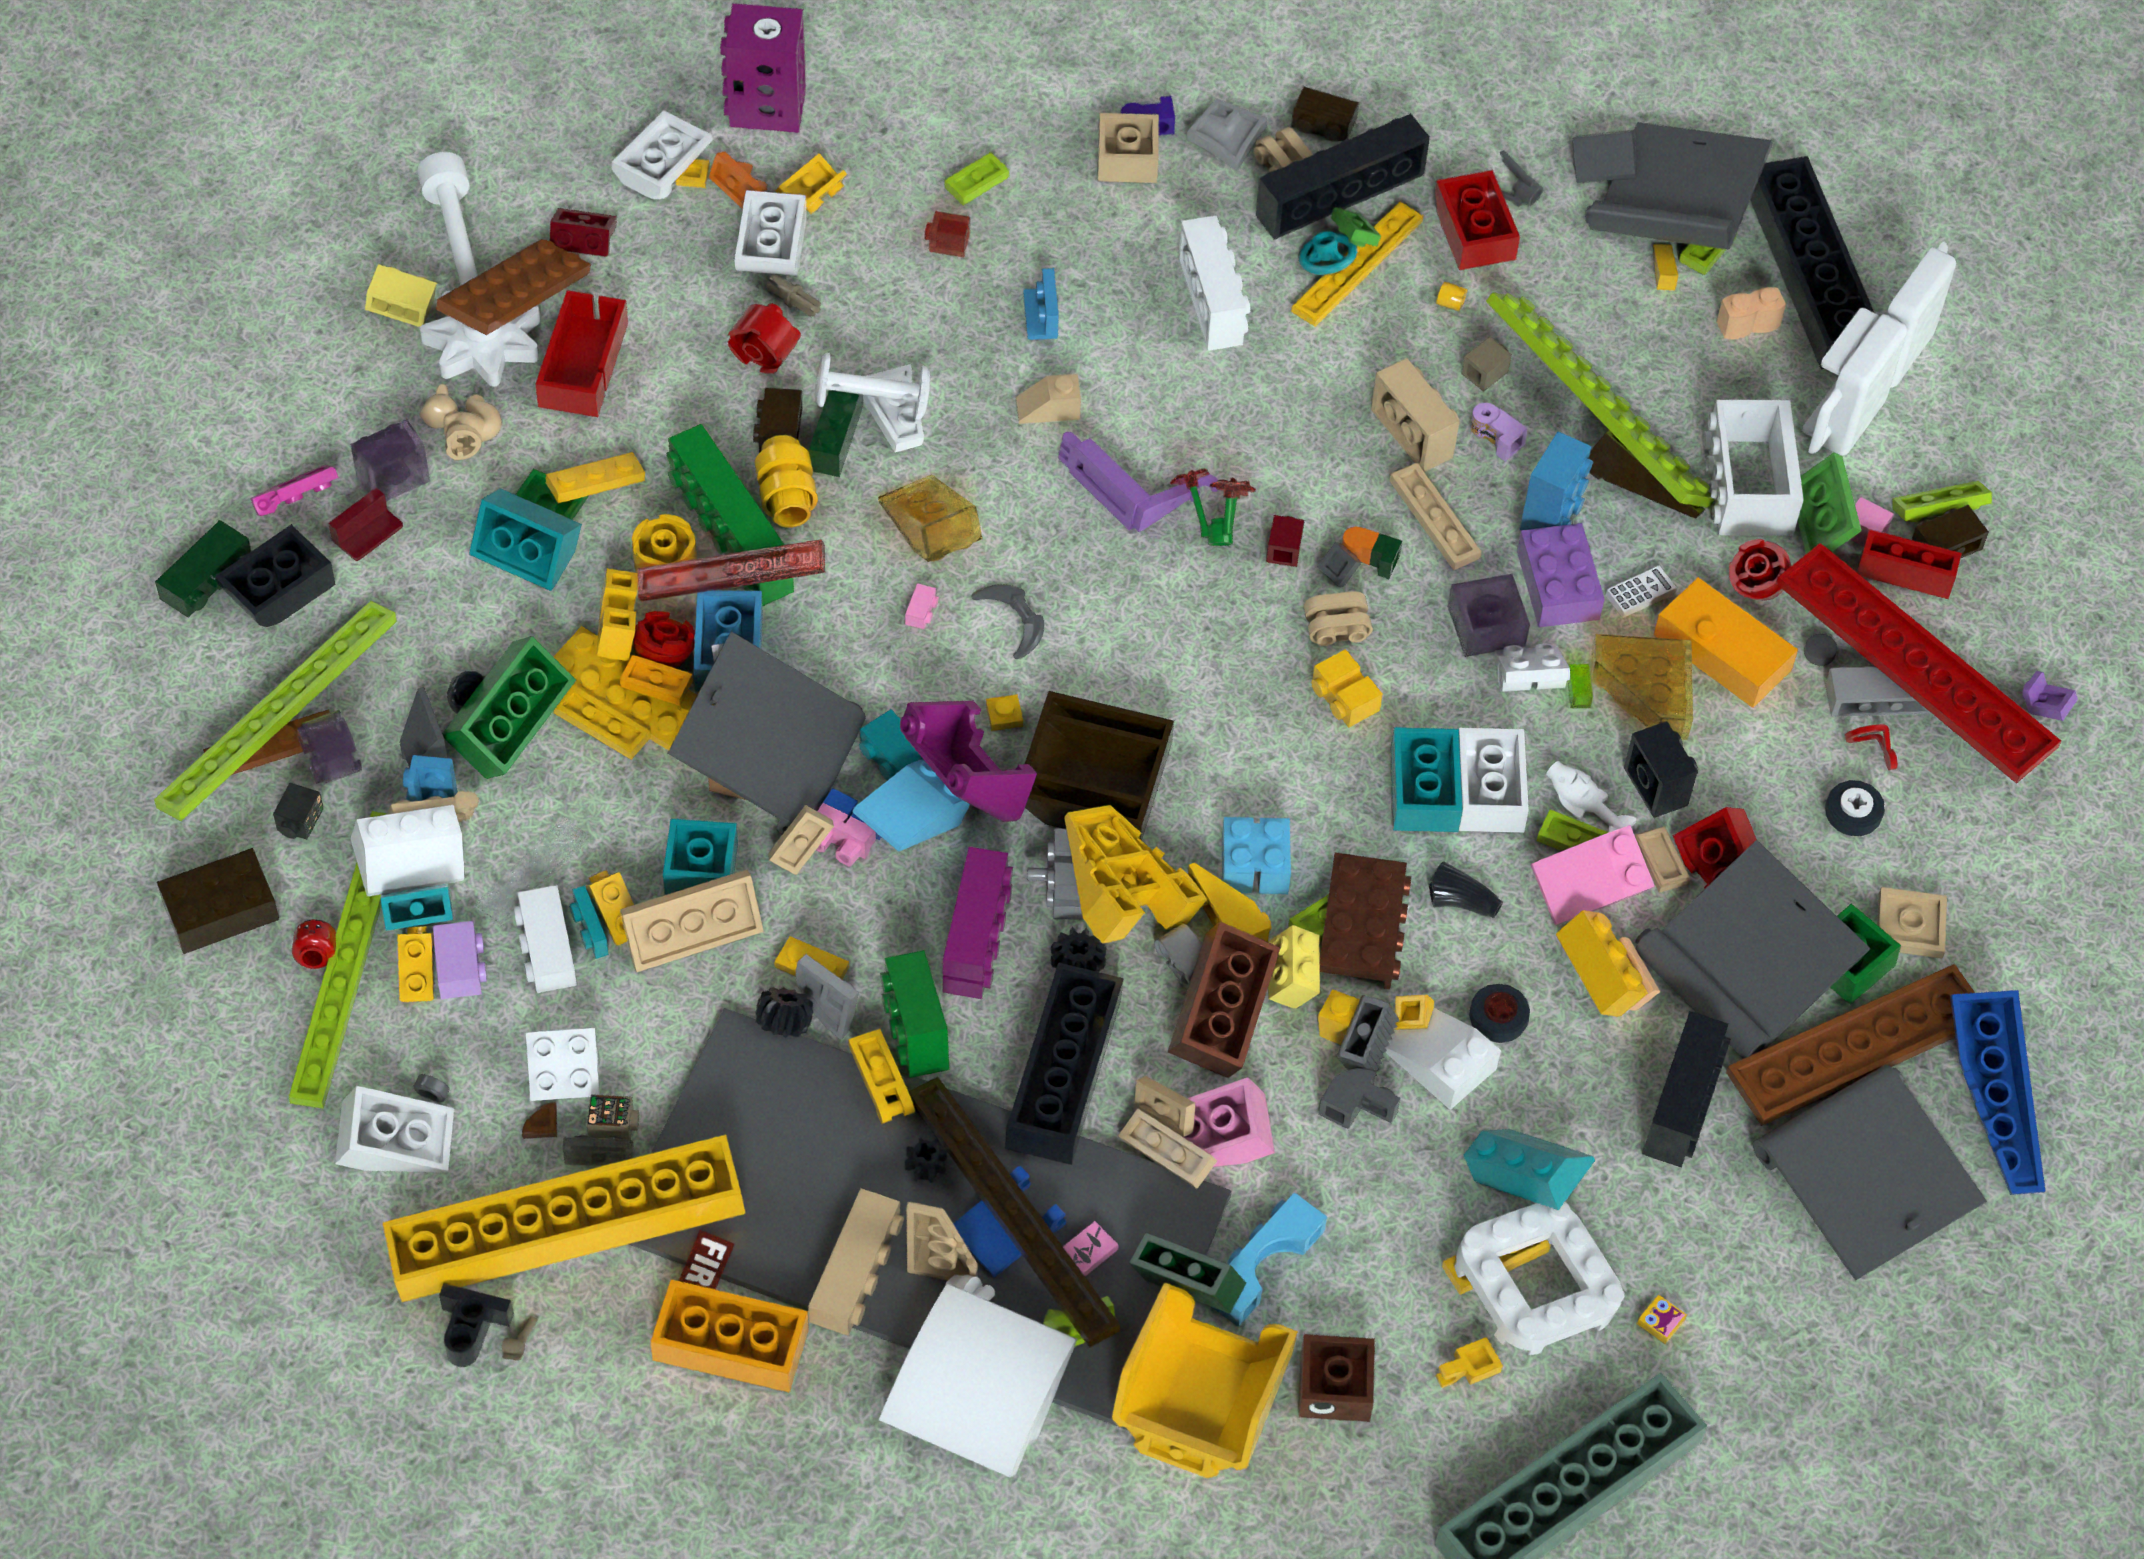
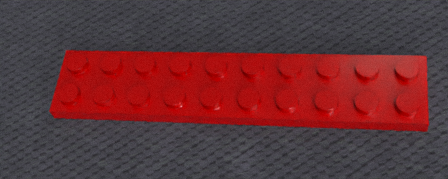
[1776,543,2061,784]

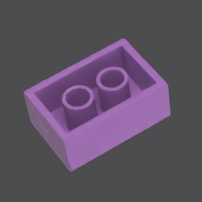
[1517,523,1605,628]

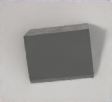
[1572,129,1636,183]

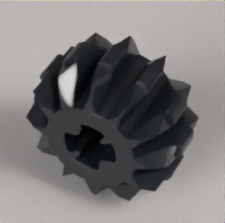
[1050,927,1107,972]
[755,987,813,1038]

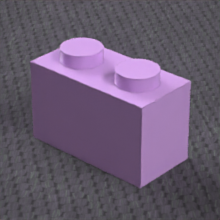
[433,921,487,999]

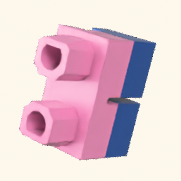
[816,788,882,867]

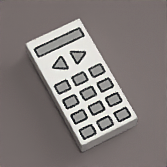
[1605,565,1677,618]

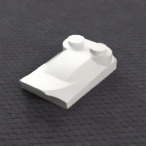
[612,111,712,199]

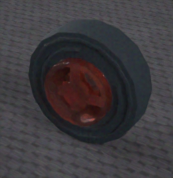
[1469,983,1530,1043]

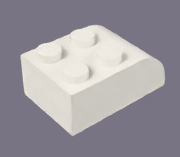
[734,190,807,276]
[1459,728,1529,833]

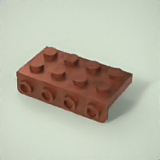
[1320,852,1412,990]

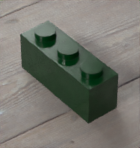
[809,390,863,477]
[155,520,251,618]
[1129,1233,1247,1314]

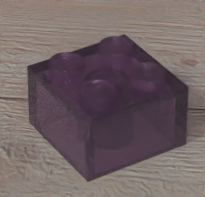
[350,419,430,501]
[1447,574,1530,657]

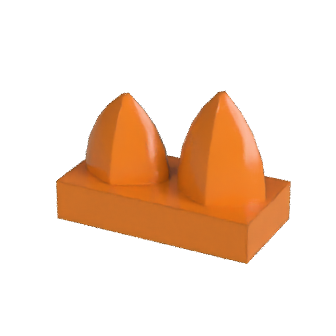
[709,151,767,209]

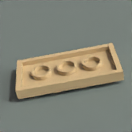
[620,870,764,972]

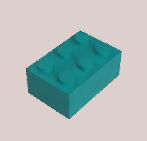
[1390,727,1463,832]

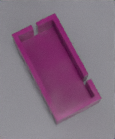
[943,846,1013,999]

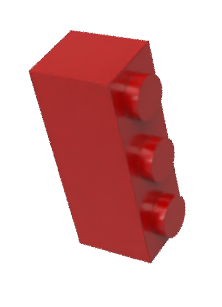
[1857,529,1962,599]

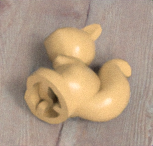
[419,383,502,460]

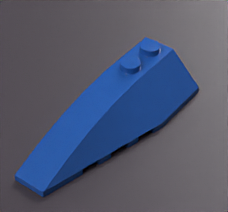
[1950,990,2046,1195]

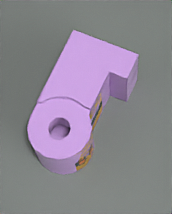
[1471,403,1528,461]

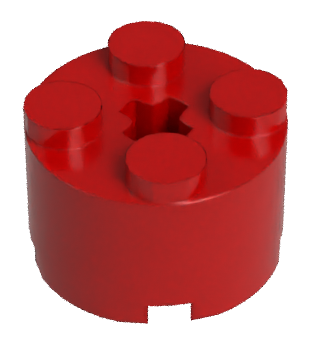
[727,303,801,374]

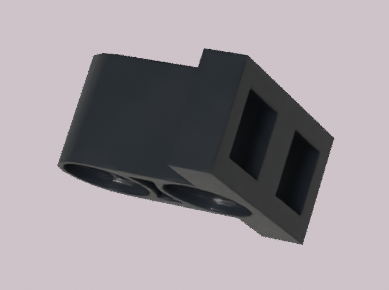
[439,1283,514,1367]

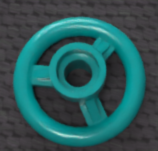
[1299,231,1358,275]

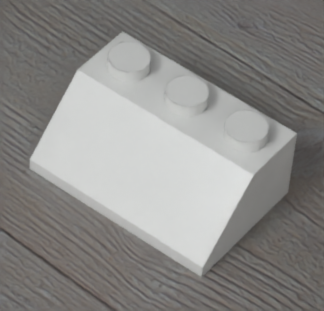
[350,805,465,896]

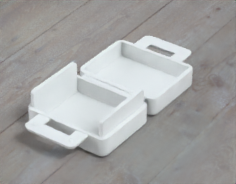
[1802,241,1956,456]

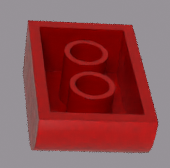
[1435,170,1520,270]

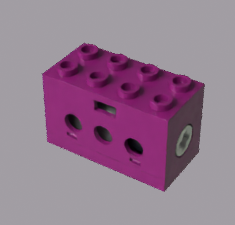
[720,3,806,133]

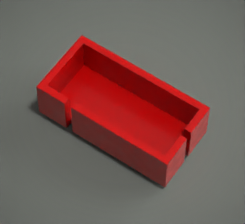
[535,290,628,417]

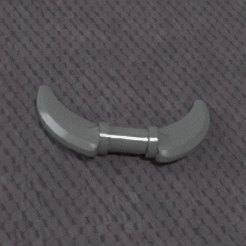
[972,584,1044,659]

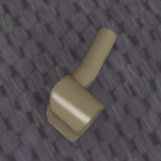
[502,1316,537,1361]

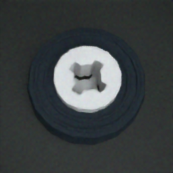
[1825,780,1885,836]

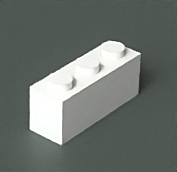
[513,885,577,993]

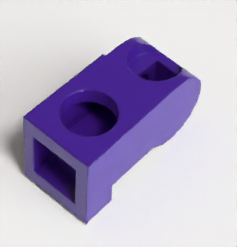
[1120,96,1176,135]

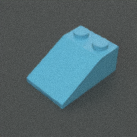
[852,759,970,852]

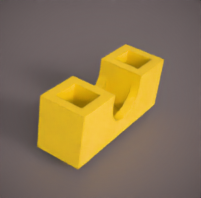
[597,568,638,661]

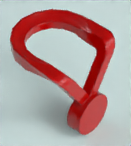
[1845,724,1898,770]

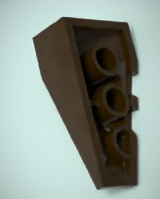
[1589,430,1706,519]

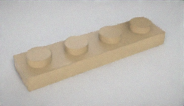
[1390,463,1482,570]

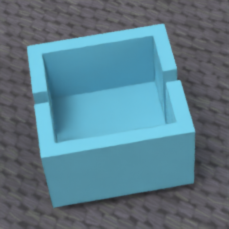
[1222,817,1291,894]

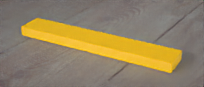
[1291,201,1424,327]

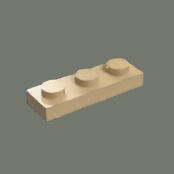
[1118,1109,1217,1189]

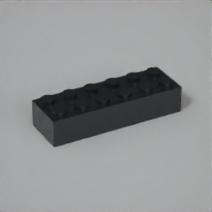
[1256,113,1430,240]
[1005,962,1124,1165]

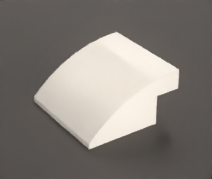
[879,1284,1077,1477]

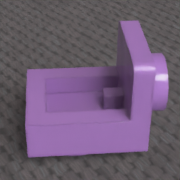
[2023,671,2078,721]

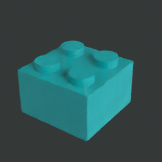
[663,819,738,895]

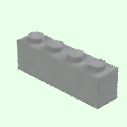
[1825,665,1932,717]

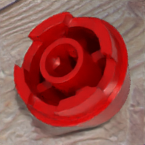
[1729,539,1791,601]
[633,611,695,669]

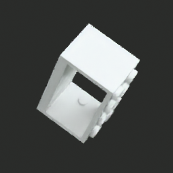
[1703,400,1803,536]

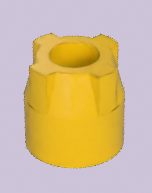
[1437,281,1468,311]

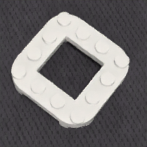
[1454,1202,1624,1355]

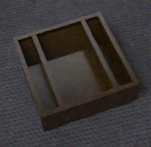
[1025,691,1174,840]

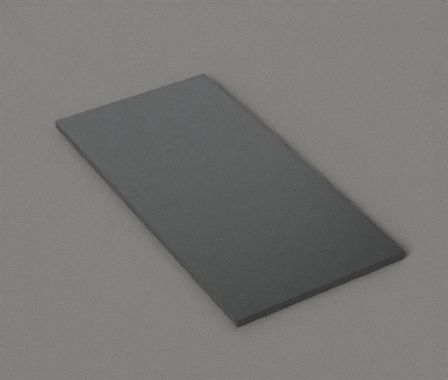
[628,1008,1232,1430]

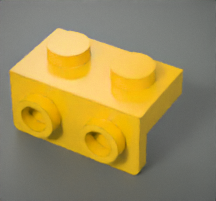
[775,154,847,214]

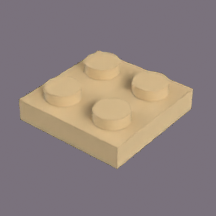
[1877,887,1947,959]

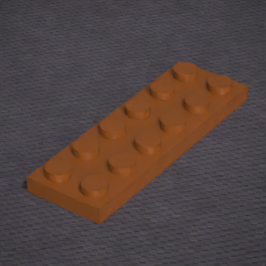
[436,239,591,336]

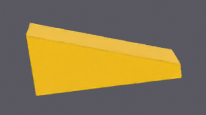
[1653,244,1679,290]

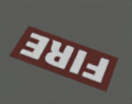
[678,1230,735,1290]

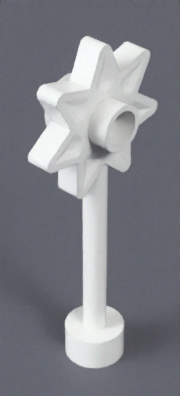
[417,152,540,387]

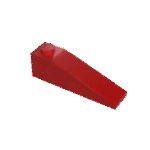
[1672,807,1757,889]

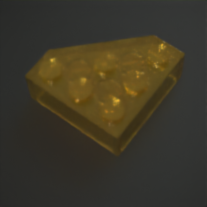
[1591,634,1693,740]

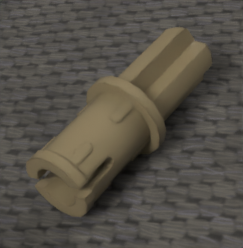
[766,274,821,317]

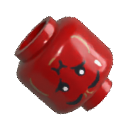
[291,919,336,969]

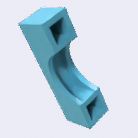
[1211,1192,1327,1327]

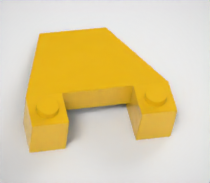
[1064,805,1207,944]

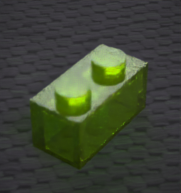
[1567,664,1593,709]

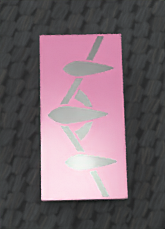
[1063,1221,1119,1276]

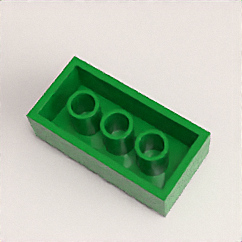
[442,636,576,779]

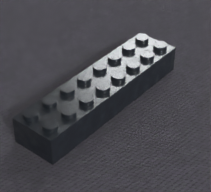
[1750,156,1874,369]

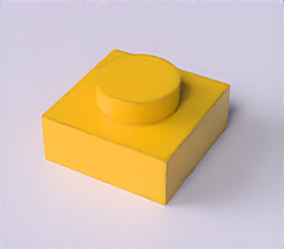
[986,694,1023,731]

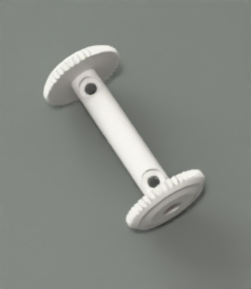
[815,353,930,420]

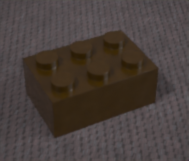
[157,848,280,954]

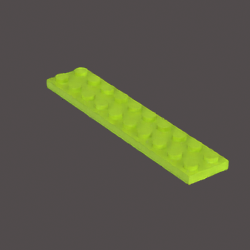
[1486,292,1715,508]

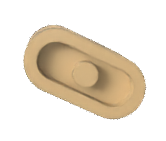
[1254,127,1313,172]
[1304,591,1373,646]

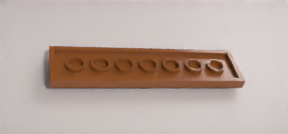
[1726,964,1975,1126]

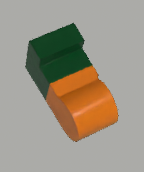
[1342,526,1402,579]

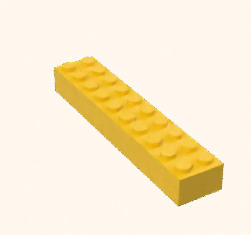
[382,1135,746,1302]

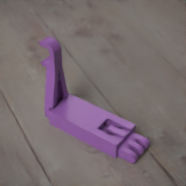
[1058,432,1219,532]

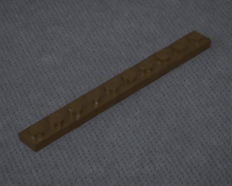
[908,1077,1120,1348]

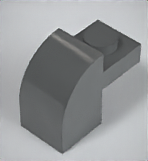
[1318,1068,1400,1129]

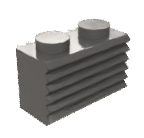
[1337,995,1400,1076]

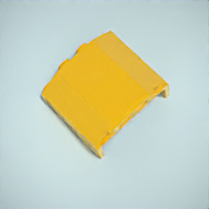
[1112,1283,1298,1478]

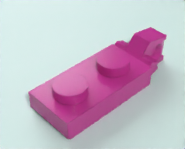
[250,464,339,516]

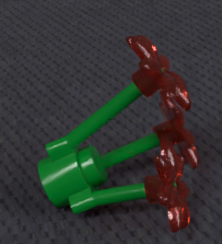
[1170,468,1256,546]

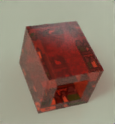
[924,211,971,257]

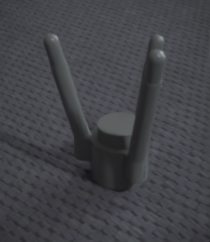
[1500,150,1544,207]

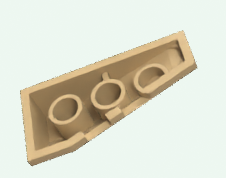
[907,1202,978,1280]

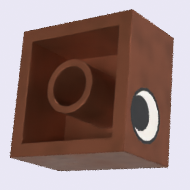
[1299,1334,1375,1422]

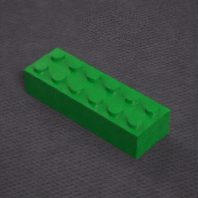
[666,423,794,607]

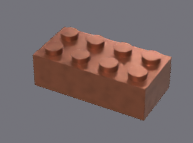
[1168,921,1280,1078]

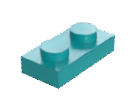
[569,885,609,959]

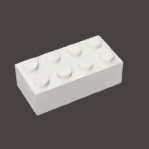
[1179,215,1250,351]

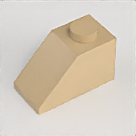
[1016,374,1081,424]

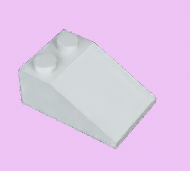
[1385,1008,1501,1110]
[335,1086,454,1173]

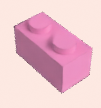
[905,583,939,629]

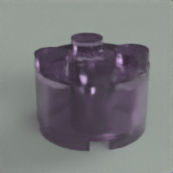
[297,710,362,785]

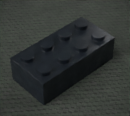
[1642,1011,1731,1168]

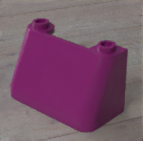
[900,700,1037,822]

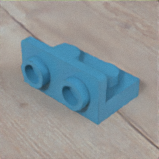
[1023,268,1059,340]
[403,755,458,802]

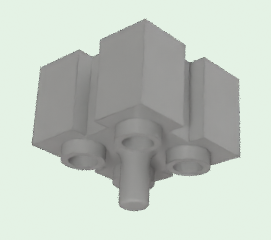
[1027,829,1084,920]

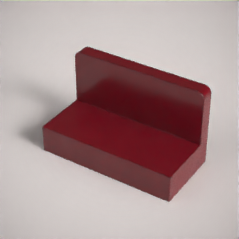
[328,487,403,561]

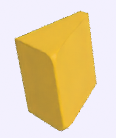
[1394,994,1434,1030]

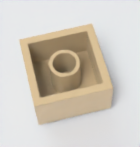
[1098,113,1159,183]

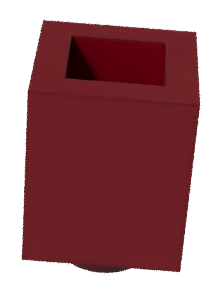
[1266,515,1305,567]

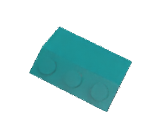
[469,488,582,591]
[1463,1129,1595,1210]

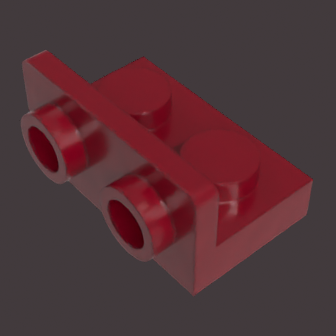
[549,208,617,257]

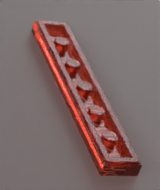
[638,539,826,602]

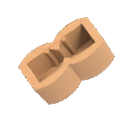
[1717,287,1786,339]

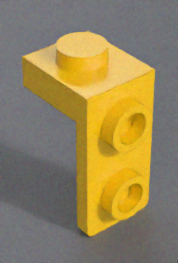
[586,870,634,945]
[397,926,435,1002]

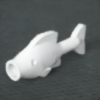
[1546,761,1636,832]

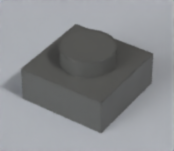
[1317,542,1362,587]

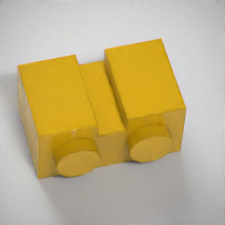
[1311,649,1383,727]

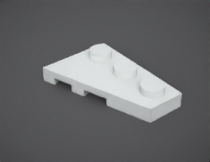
[863,364,924,452]

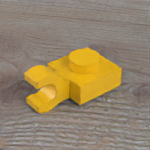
[1436,1337,1503,1388]

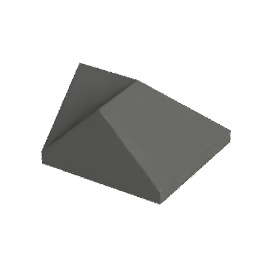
[399,687,447,768]

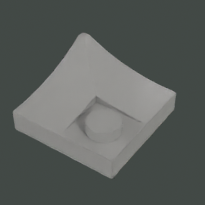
[1187,98,1267,171]
[796,954,859,1040]

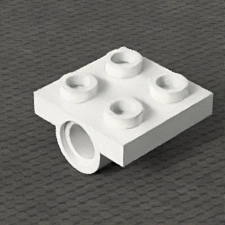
[1494,643,1570,692]
[526,1027,600,1101]

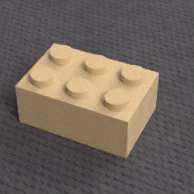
[1371,358,1460,472]

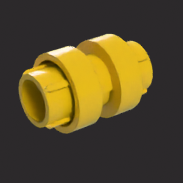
[754,435,818,527]

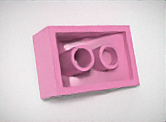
[1530,825,1655,925]
[1180,1077,1275,1167]

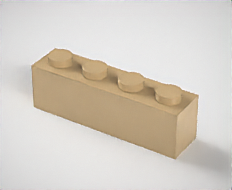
[808,1188,904,1336]

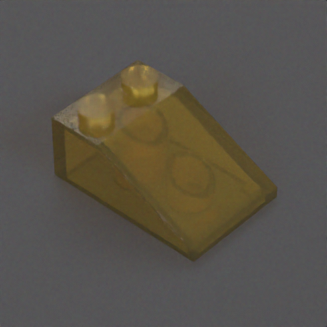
[878,474,983,562]

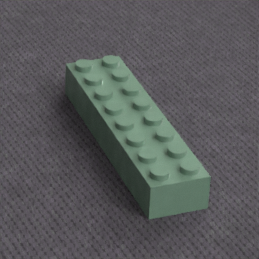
[1435,1372,1708,1559]

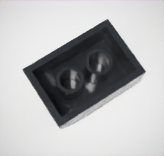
[215,524,336,627]

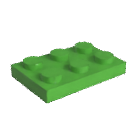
[1798,452,1862,554]

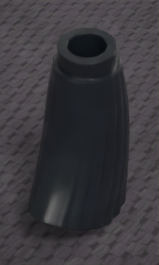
[1429,861,1503,919]

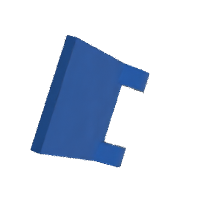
[953,1165,1067,1278]

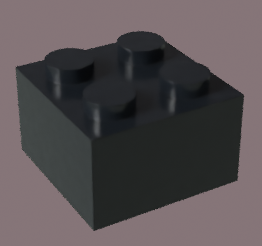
[1624,721,1698,818]

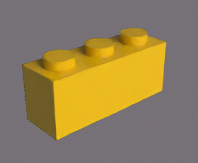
[1556,910,1648,1017]

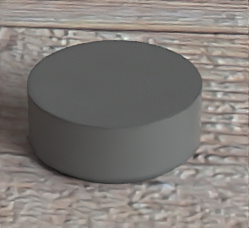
[1804,634,1837,666]
[413,1074,450,1103]

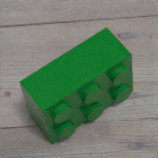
[880,950,950,1078]

